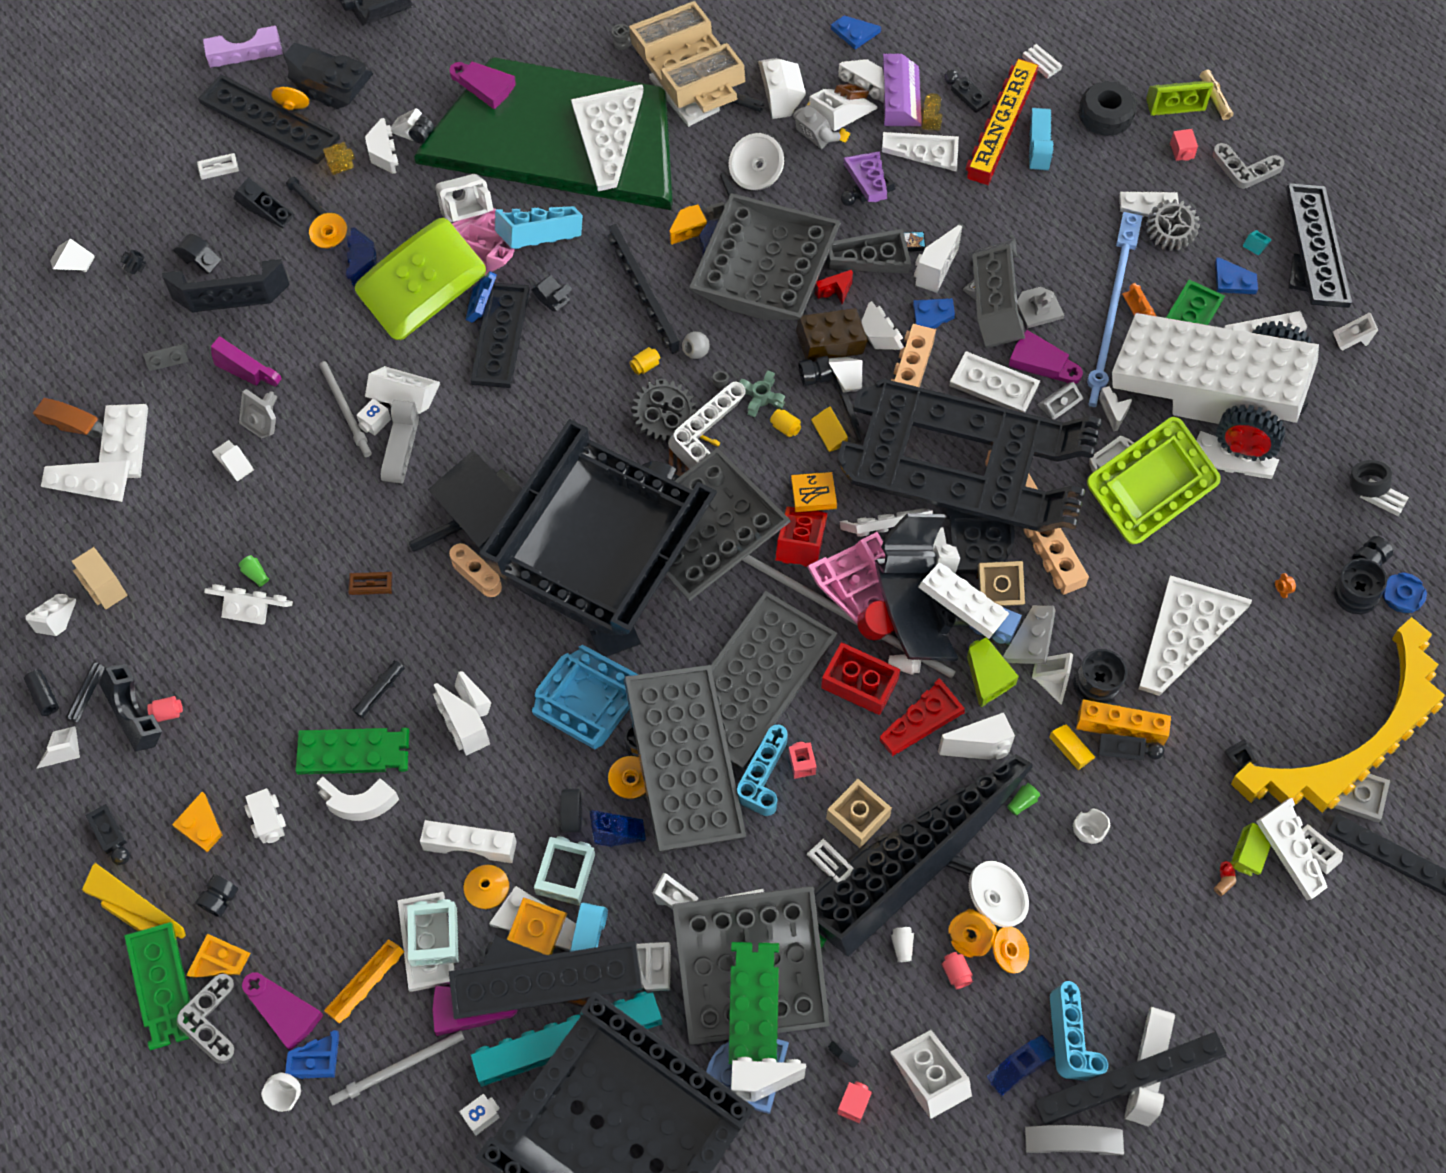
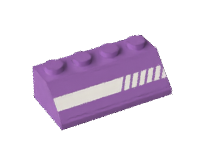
[882,54,922,126]

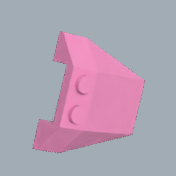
[452,208,515,275]
[807,532,886,623]

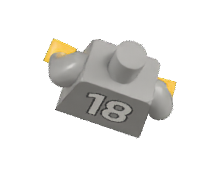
[794,102,850,149]

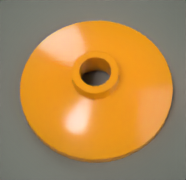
[271,87,309,110]
[309,213,347,248]
[608,756,646,799]
[464,865,509,909]
[993,927,1029,974]

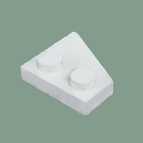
[637,942,671,992]

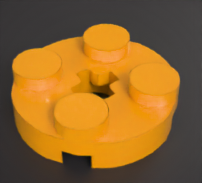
[948,909,997,957]

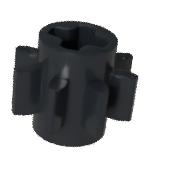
[120,250,146,274]

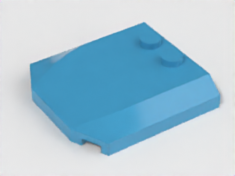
[532,645,638,749]

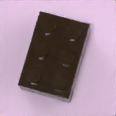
[796,308,868,361]

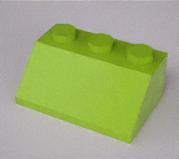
[1146,81,1214,115]

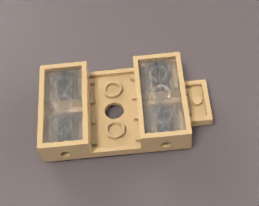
[629,1,745,113]

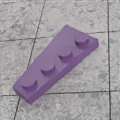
[844,152,887,202]

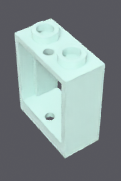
[534,836,595,906]
[407,899,458,966]

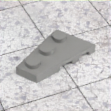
[1003,605,1055,664]

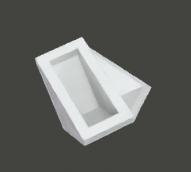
[50,239,95,272]
[829,357,862,392]
[1032,653,1073,705]
[36,726,80,769]

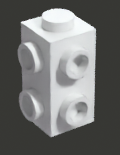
[244,788,286,844]

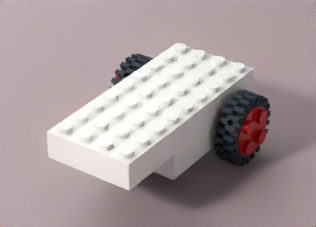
[1112,313,1319,461]

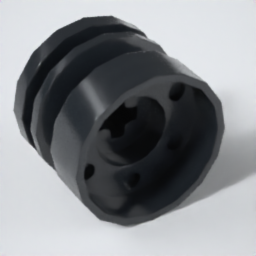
[1334,558,1387,615]
[1073,649,1127,704]

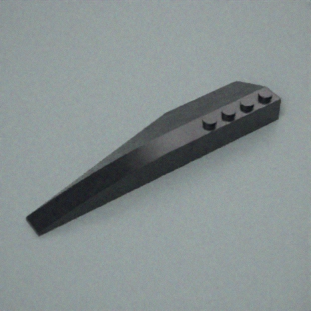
[814,754,1033,957]

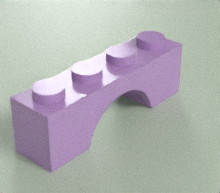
[203,26,282,68]

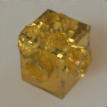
[323,142,355,175]

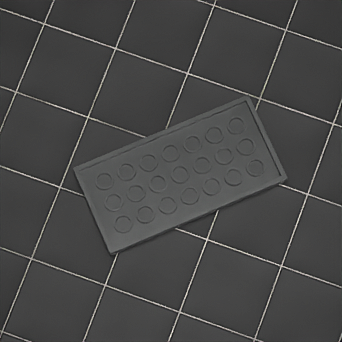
[711,591,838,771]
[624,665,746,853]

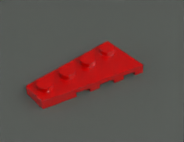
[880,678,965,757]

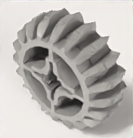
[1146,199,1200,251]

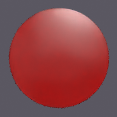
[857,601,894,640]

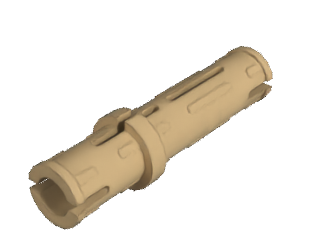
[1199,70,1233,120]

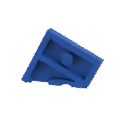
[1215,258,1258,294]
[285,1030,339,1078]

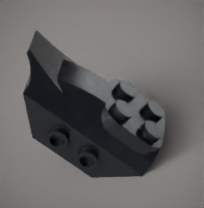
[284,42,374,109]

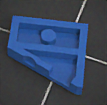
[831,15,881,50]
[466,272,497,323]
[913,298,955,329]

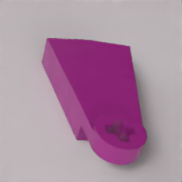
[449,61,516,109]
[1009,330,1083,384]
[211,336,282,387]
[242,972,324,1051]
[433,986,518,1036]

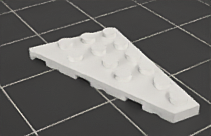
[571,84,643,191]
[1138,575,1252,696]

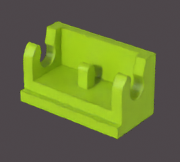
[1231,823,1271,876]

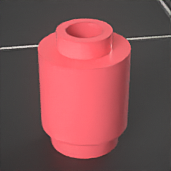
[147,696,183,722]
[942,952,973,989]

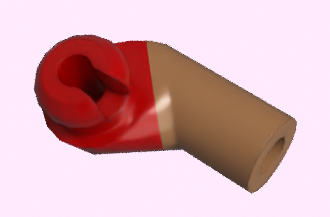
[1214,861,1236,896]

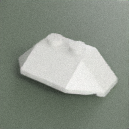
[758,58,805,119]

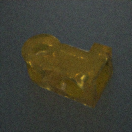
[922,93,942,131]

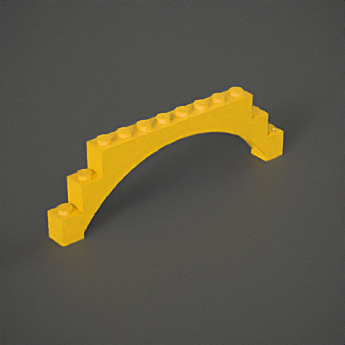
[1231,617,1445,813]

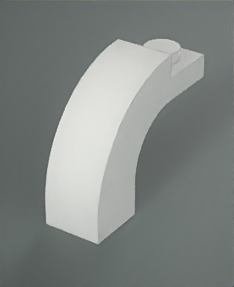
[317,777,399,821]

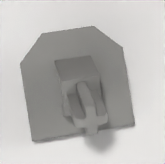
[1017,287,1064,328]
[239,389,277,438]

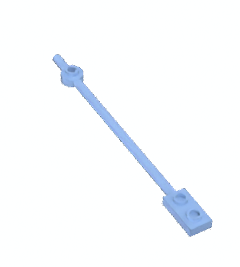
[1087,212,1142,407]

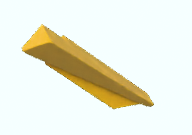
[82,863,186,939]

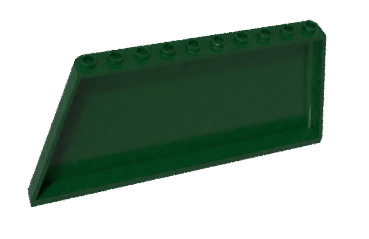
[414,57,673,210]

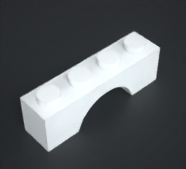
[420,820,517,863]

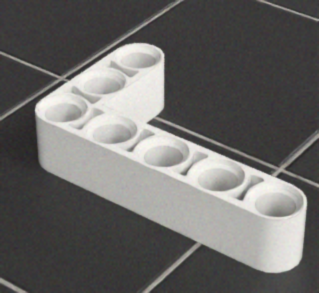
[668,382,745,469]
[1125,1007,1175,1126]

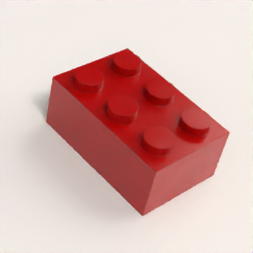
[821,642,901,715]

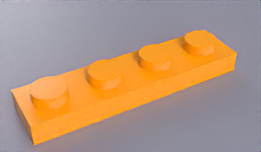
[324,939,405,1024]

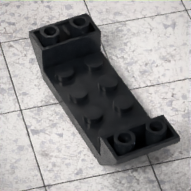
[162,259,290,313]

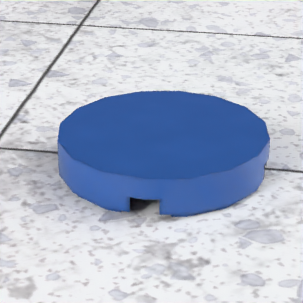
[1382,573,1427,613]

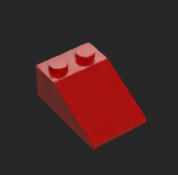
[775,506,828,567]

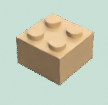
[72,547,128,609]
[978,561,1025,606]
[826,779,892,848]

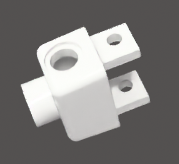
[436,174,493,222]

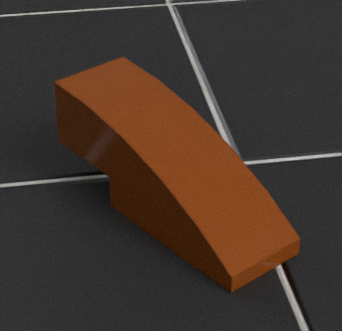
[33,398,98,435]

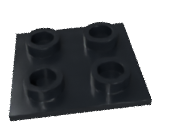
[588,627,641,657]

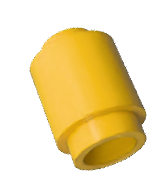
[629,347,660,375]
[770,409,801,437]

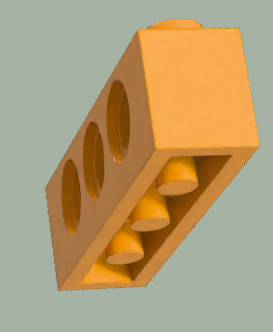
[1076,699,1171,746]

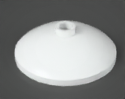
[729,133,784,191]
[969,861,1029,928]

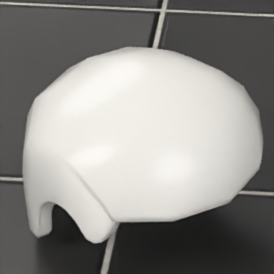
[1073,808,1110,844]
[261,1072,301,1112]

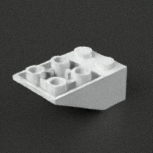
[809,89,877,131]
[433,683,490,756]
[731,1057,806,1102]

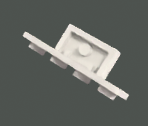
[204,584,293,624]

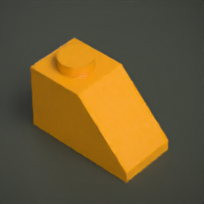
[669,204,707,245]

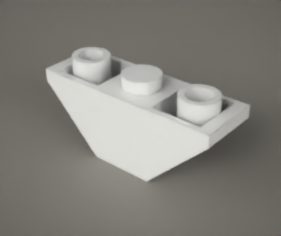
[838,59,885,102]
[365,118,398,174]
[861,301,904,350]
[26,594,76,636]

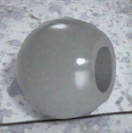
[682,331,710,359]

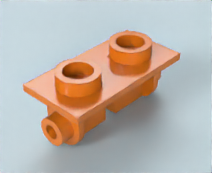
[1122,283,1157,317]

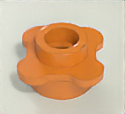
[1275,573,1296,598]

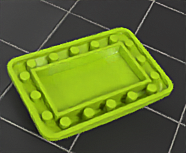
[355,218,486,340]
[1087,417,1221,544]

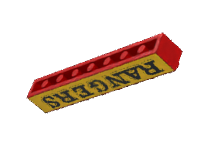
[966,59,1039,185]

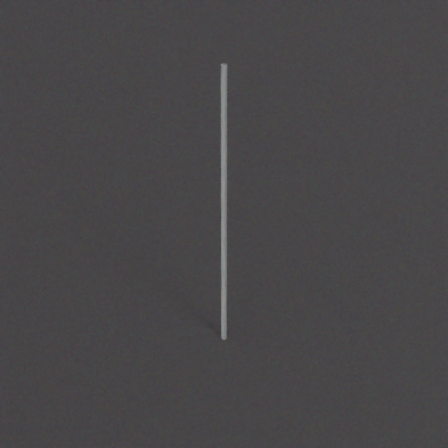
[742,555,956,679]

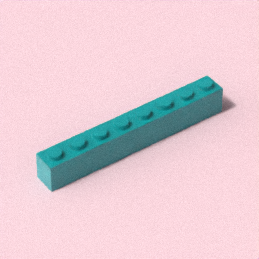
[471,992,662,1087]

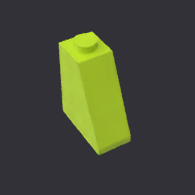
[967,637,1019,707]

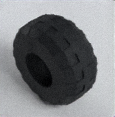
[1079,81,1137,136]

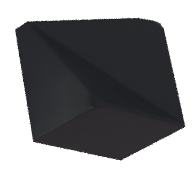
[1226,739,1258,772]

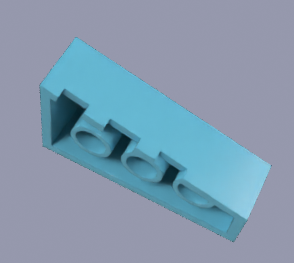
[495,206,583,249]

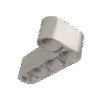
[381,400,419,483]

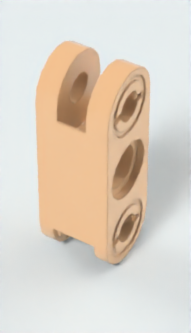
[449,543,502,597]

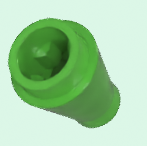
[239,555,269,587]
[1007,783,1040,816]

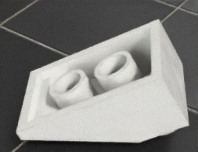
[914,225,962,293]
[938,713,1015,760]
[891,1030,972,1118]

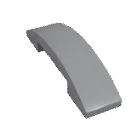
[1025,1125,1124,1155]

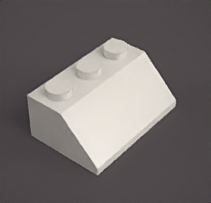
[365,366,440,414]

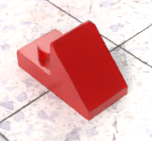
[815,270,853,304]

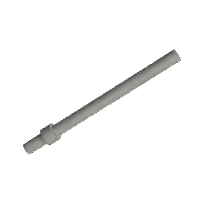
[319,361,372,457]
[329,1031,464,1105]

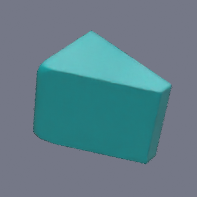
[1243,230,1271,255]

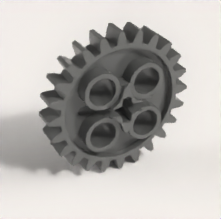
[631,379,697,444]

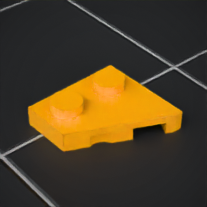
[172,792,222,852]
[187,934,250,978]

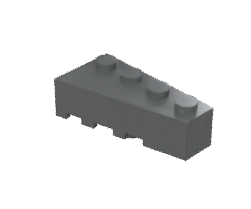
[826,229,911,274]

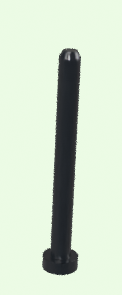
[286,177,327,216]

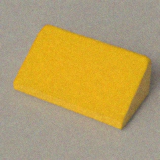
[811,407,848,452]
[1049,724,1095,770]

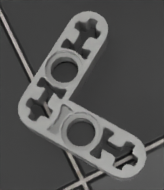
[1212,143,1284,189]
[176,974,234,1064]

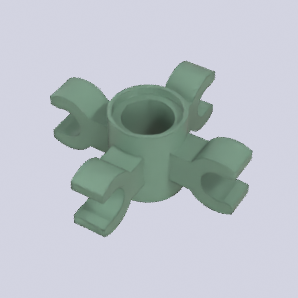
[739,371,785,417]

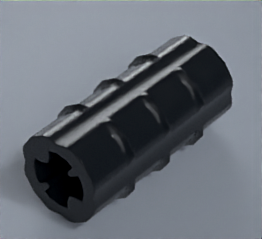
[24,670,59,716]

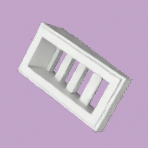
[455,671,491,717]
[1302,824,1343,874]

